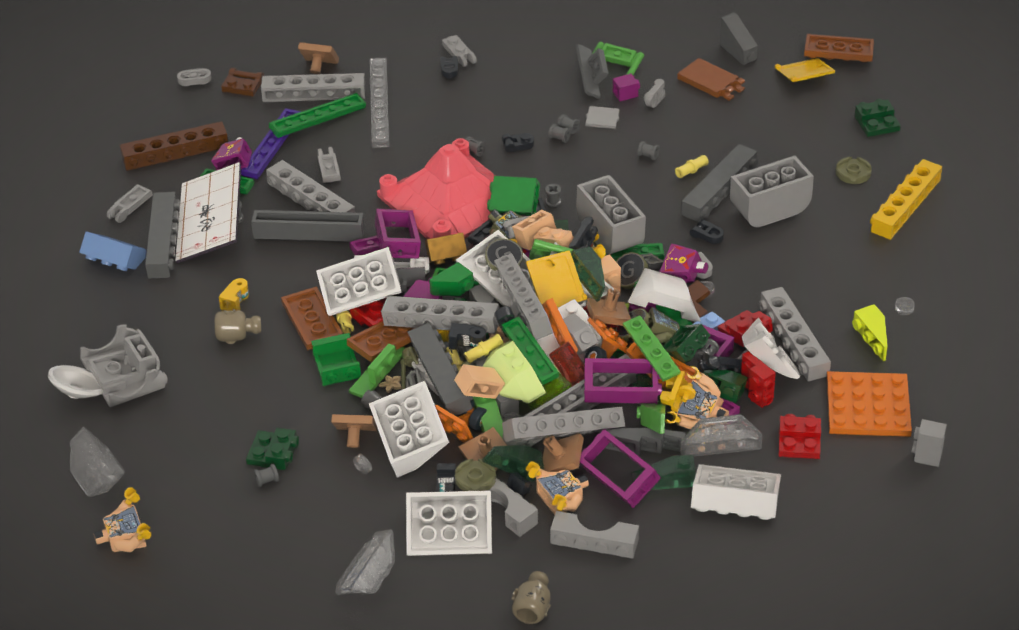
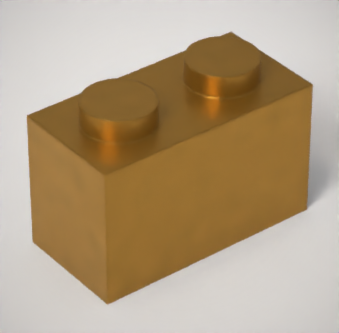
[425,233,467,265]

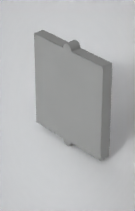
[585,106,620,129]

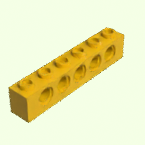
[870,159,942,240]

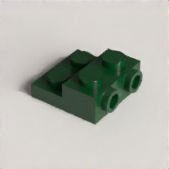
[854,99,901,137]
[663,324,711,363]
[246,427,299,470]

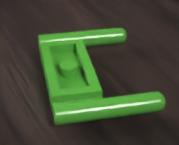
[592,42,644,75]
[528,239,575,260]

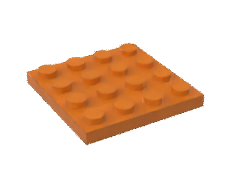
[827,371,912,437]

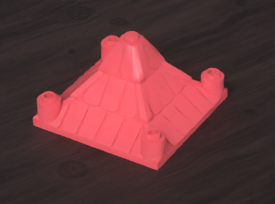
[377,138,505,239]

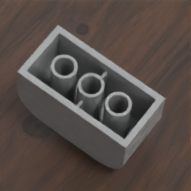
[730,156,814,227]
[576,175,646,255]

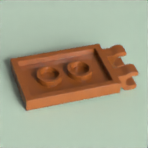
[677,58,745,100]

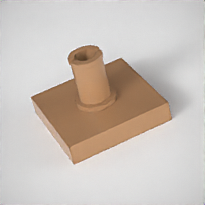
[298,43,339,74]
[586,288,631,326]
[331,414,377,448]
[459,427,515,470]
[541,433,584,472]

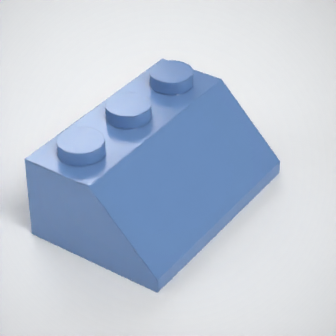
[79,232,147,271]

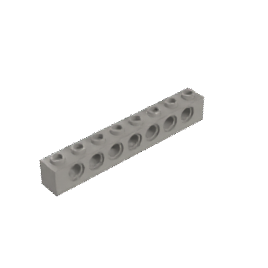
[502,354,638,456]

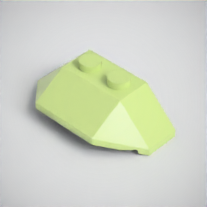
[482,341,546,403]

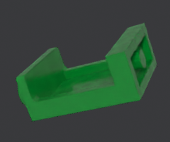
[487,176,540,216]
[311,333,361,386]

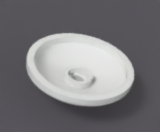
[48,365,103,399]

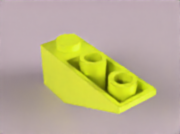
[852,304,888,361]

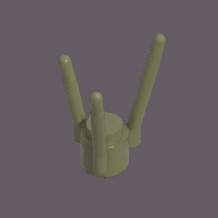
[400,347,419,390]

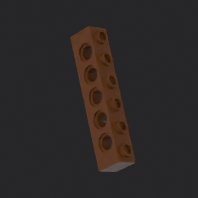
[120,121,228,171]

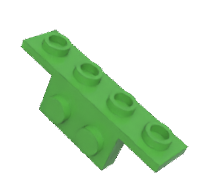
[623,315,681,381]
[349,344,405,398]

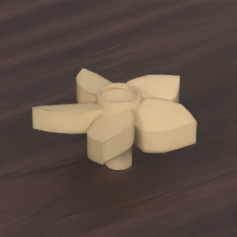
[378,375,401,393]

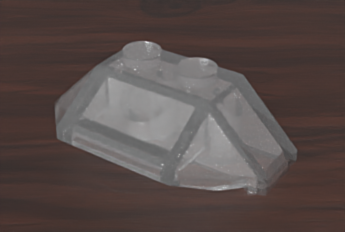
[680,414,763,458]
[70,427,125,497]
[335,529,395,595]

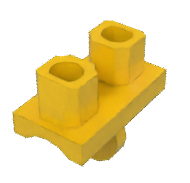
[660,371,696,412]

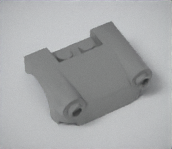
[80,325,168,407]

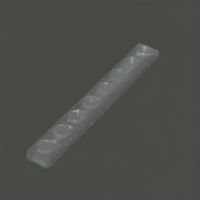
[370,58,390,148]

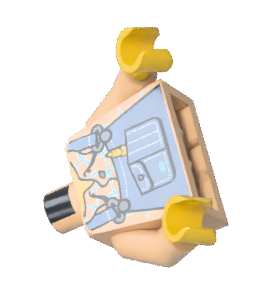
[665,366,729,430]
[525,461,589,515]
[94,487,151,552]

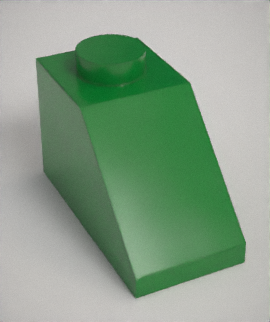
[429,262,474,296]

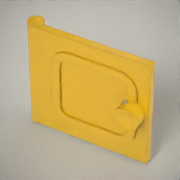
[775,58,835,82]
[525,250,587,308]

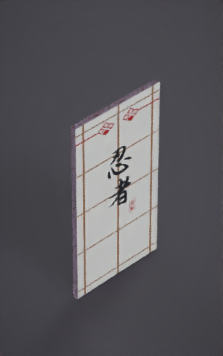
[175,162,241,263]

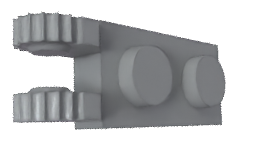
[442,35,477,67]
[317,147,341,183]
[106,184,153,223]

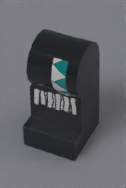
[449,323,486,350]
[436,463,456,492]

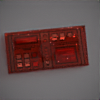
[549,341,584,387]

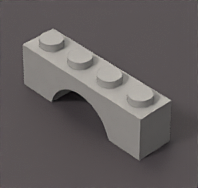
[487,478,538,537]
[550,511,639,558]

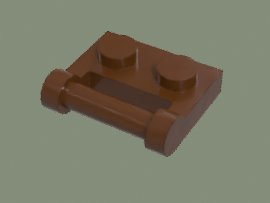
[221,68,264,97]

